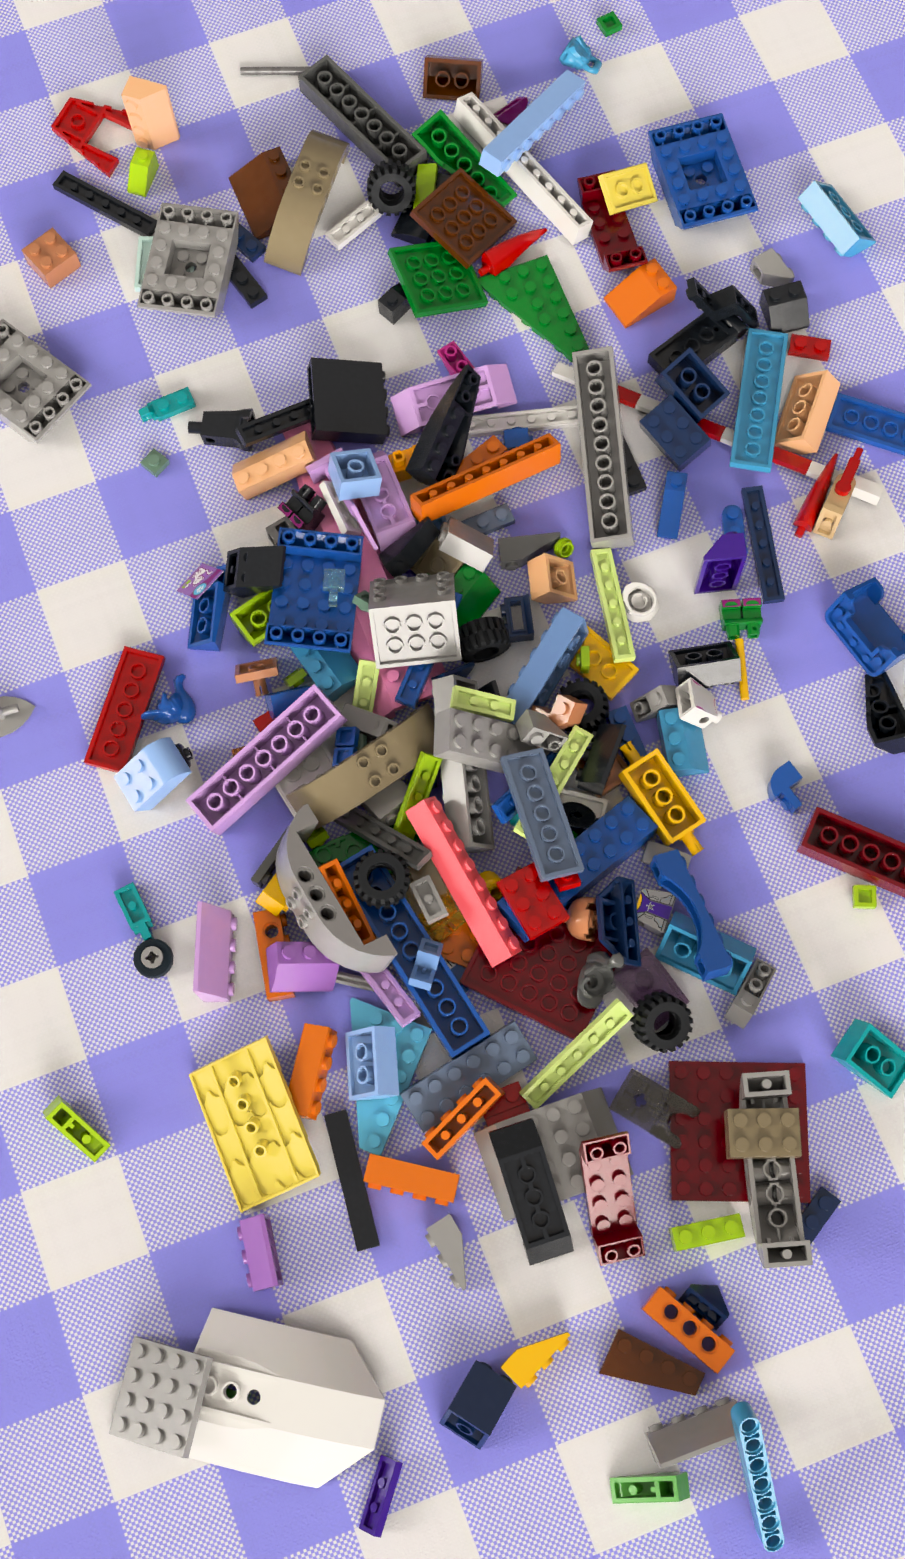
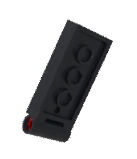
[648,313,748,374]

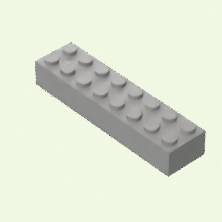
[432,674,495,854]

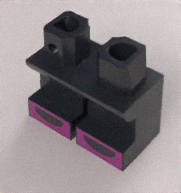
[277,484,327,531]

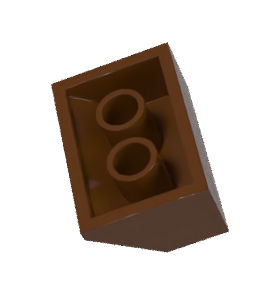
[423,55,483,101]

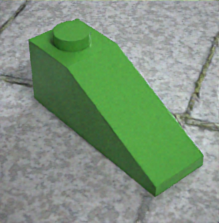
[610,1471,690,1504]

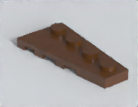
[599,1329,705,1396]

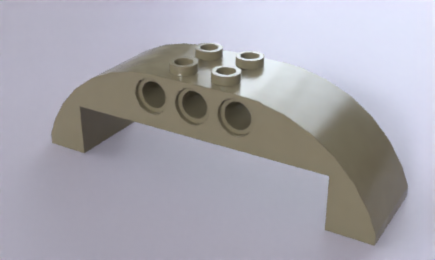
[264,130,350,276]
[286,702,435,830]

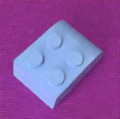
[114,737,192,812]

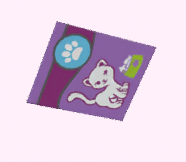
[177,563,224,600]

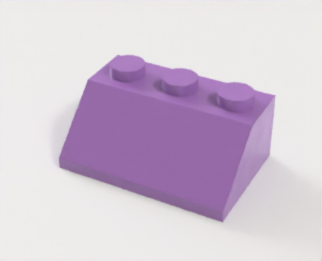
[266,942,339,992]
[237,1213,284,1292]

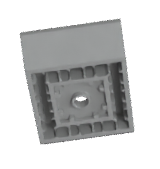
[137,202,239,318]
[0,319,92,443]

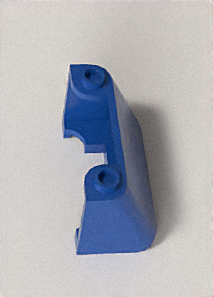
[825,577,905,677]

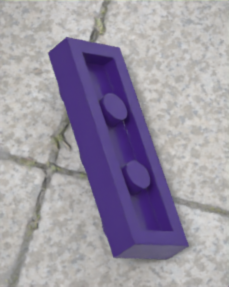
[359,1454,403,1538]

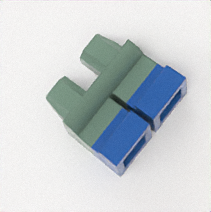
[332,726,367,767]

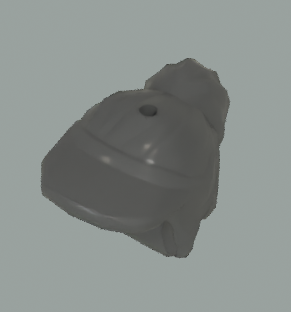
[577,951,624,1009]

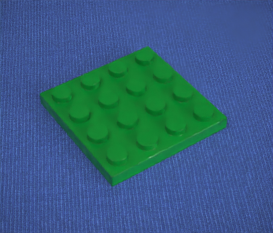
[387,241,488,318]

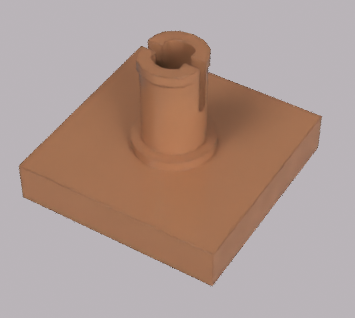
[235,657,279,696]

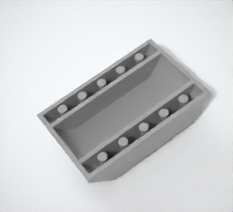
[474,1087,634,1222]

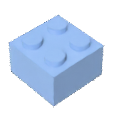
[328,448,382,501]

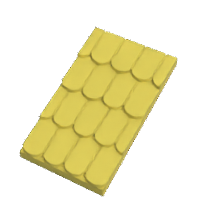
[189,1035,321,1213]

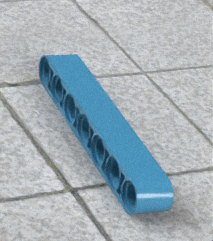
[731,1401,785,1552]

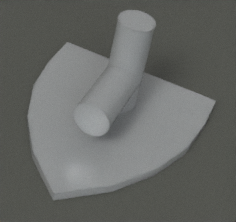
[0,696,35,737]

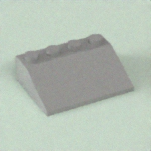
[645,1396,737,1469]

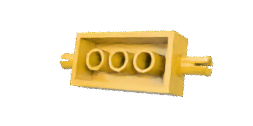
[618,741,707,857]

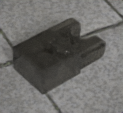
[609,1069,701,1149]

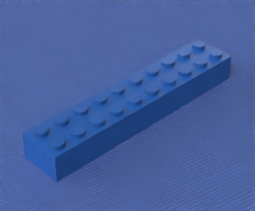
[340,845,491,1060]

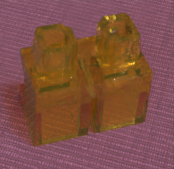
[418,894,466,942]

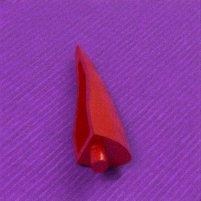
[478,228,547,276]
[793,453,838,538]

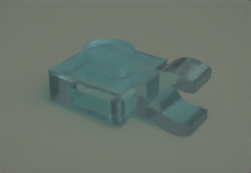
[323,568,345,607]

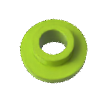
[554,537,574,558]

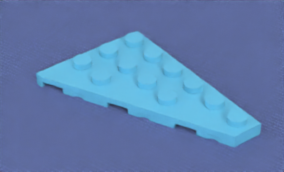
[350,997,432,1156]

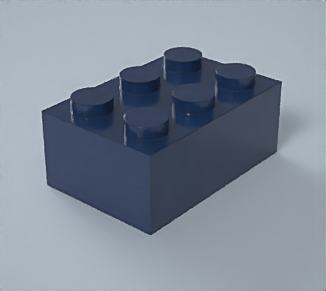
[655,347,730,424]
[639,394,711,472]

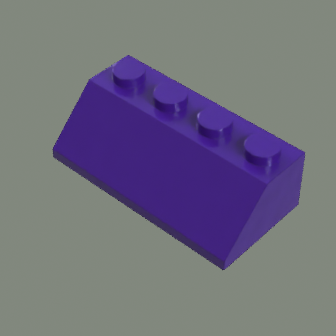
[693,531,747,594]

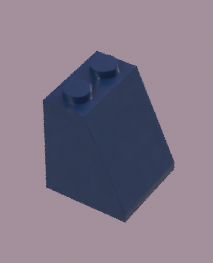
[439,1360,517,1450]

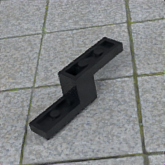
[686,277,759,329]

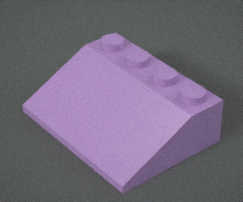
[193,901,237,1002]

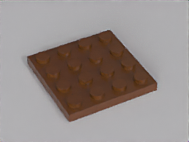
[410,168,517,269]

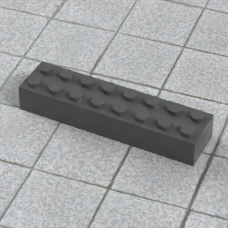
[298,55,428,187]

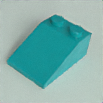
[831,1019,905,1099]

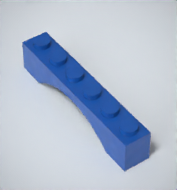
[650,849,733,982]

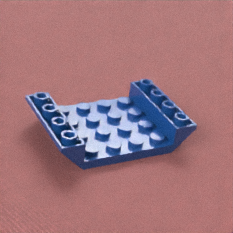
[264,527,364,653]

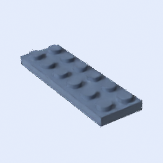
[500,747,584,882]
[399,1020,537,1133]

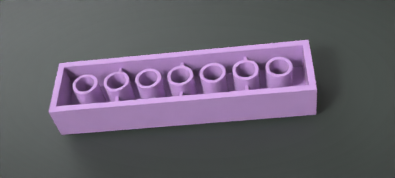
[186,684,348,835]

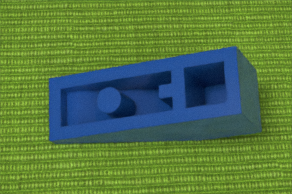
[657,471,688,540]

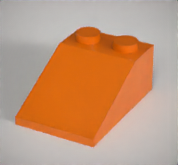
[604,258,677,329]

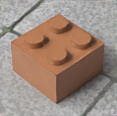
[22,227,81,289]

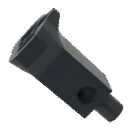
[188,408,256,452]

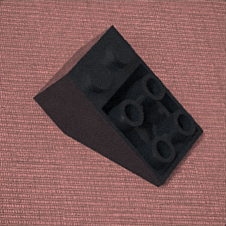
[223,545,286,598]

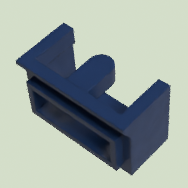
[500,594,534,643]

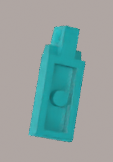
[138,387,196,422]
[114,882,154,941]

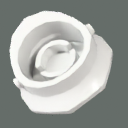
[622,582,660,623]

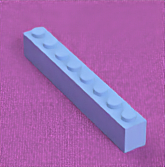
[479,69,586,177]

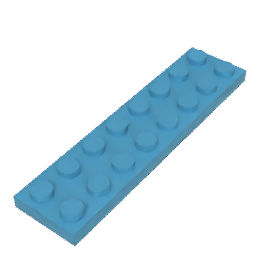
[729,328,788,473]

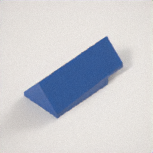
[187,564,231,651]

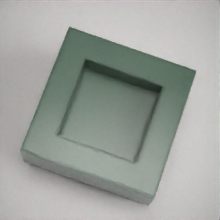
[140,449,170,478]
[352,590,369,612]

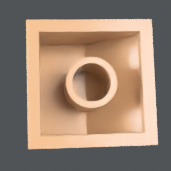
[527,553,578,604]

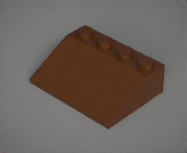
[229,146,292,240]

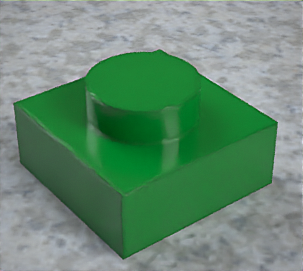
[596,11,622,37]

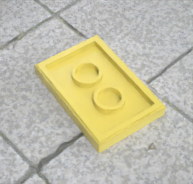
[598,162,658,215]

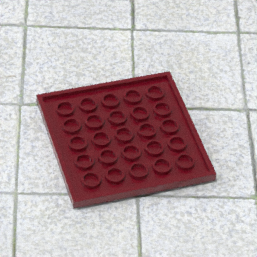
[459,866,615,1040]
[668,1061,811,1203]

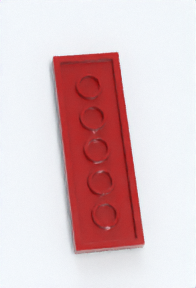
[84,646,165,773]

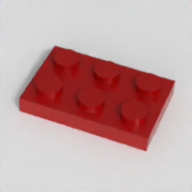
[496,862,570,941]

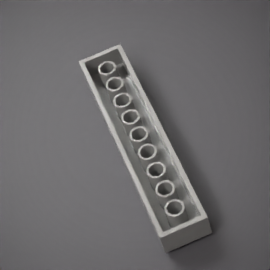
[572,346,635,549]

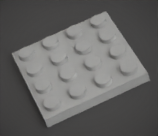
[109,1336,213,1458]

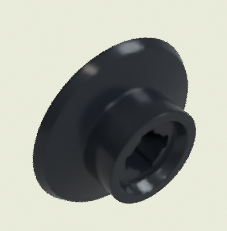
[562,802,596,832]

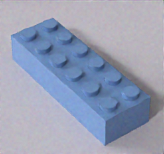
[499,607,589,725]

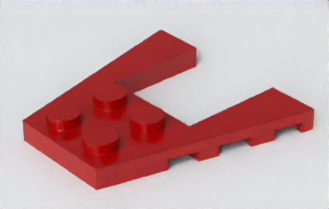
[51,97,132,178]

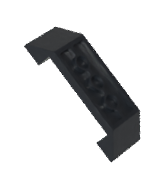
[488,1118,574,1266]

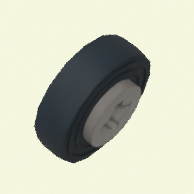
[133,939,174,978]

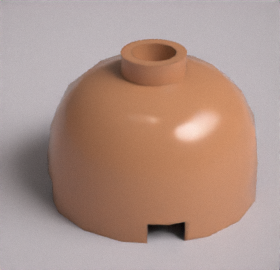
[564,897,598,942]

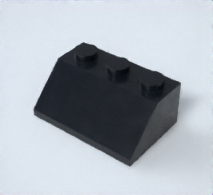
[668,641,741,688]
[575,723,627,797]

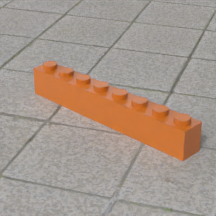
[410,433,561,522]

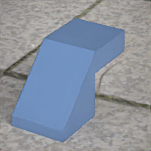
[408,937,444,991]

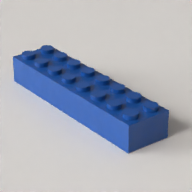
[497,796,658,943]

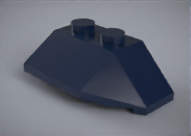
[596,876,641,967]

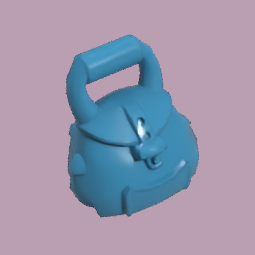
[559,35,602,74]

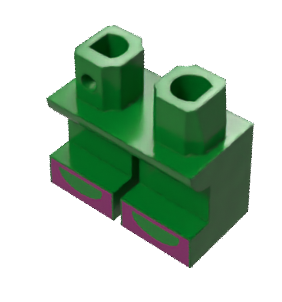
[719,598,763,640]

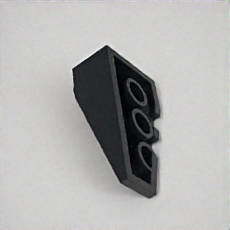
[864,671,905,754]

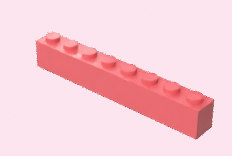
[405,796,522,968]

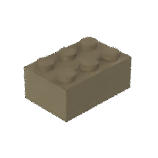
[724,1108,802,1159]

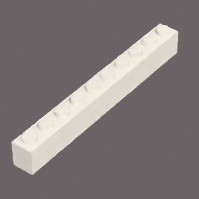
[453,92,593,245]

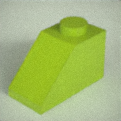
[127,147,159,197]

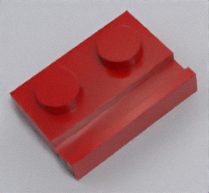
[483,1081,530,1127]

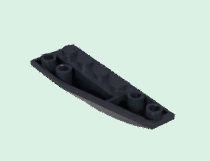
[405,365,481,486]

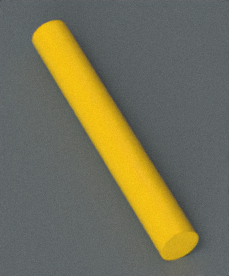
[735,638,749,700]

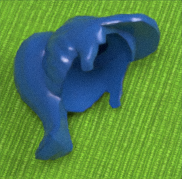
[141,674,196,725]

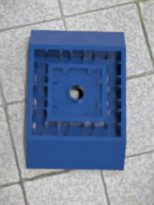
[648,113,759,230]

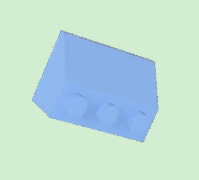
[345,1026,399,1101]

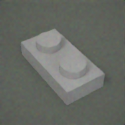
[409,875,449,925]

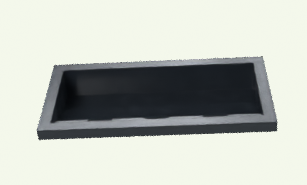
[391,173,450,245]

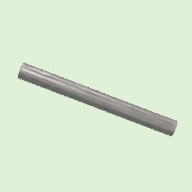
[240,66,311,75]

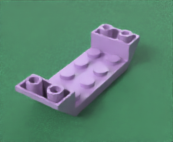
[390,364,517,437]
[360,450,416,552]

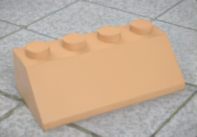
[121,76,180,150]
[774,370,840,455]
[232,431,317,500]

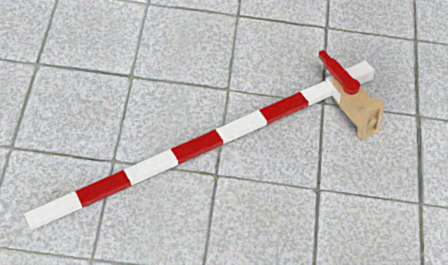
[552,362,885,540]

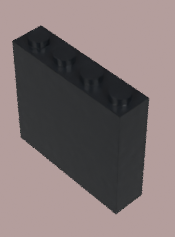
[307,357,390,444]

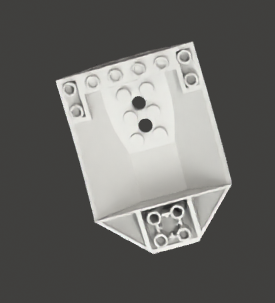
[189,1308,386,1488]

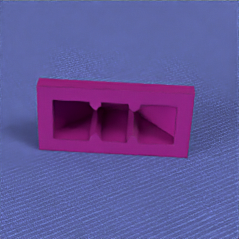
[493,97,528,125]

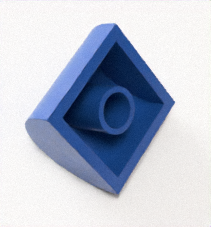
[264,686,311,720]

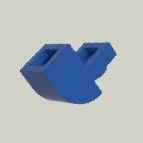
[767,761,803,814]

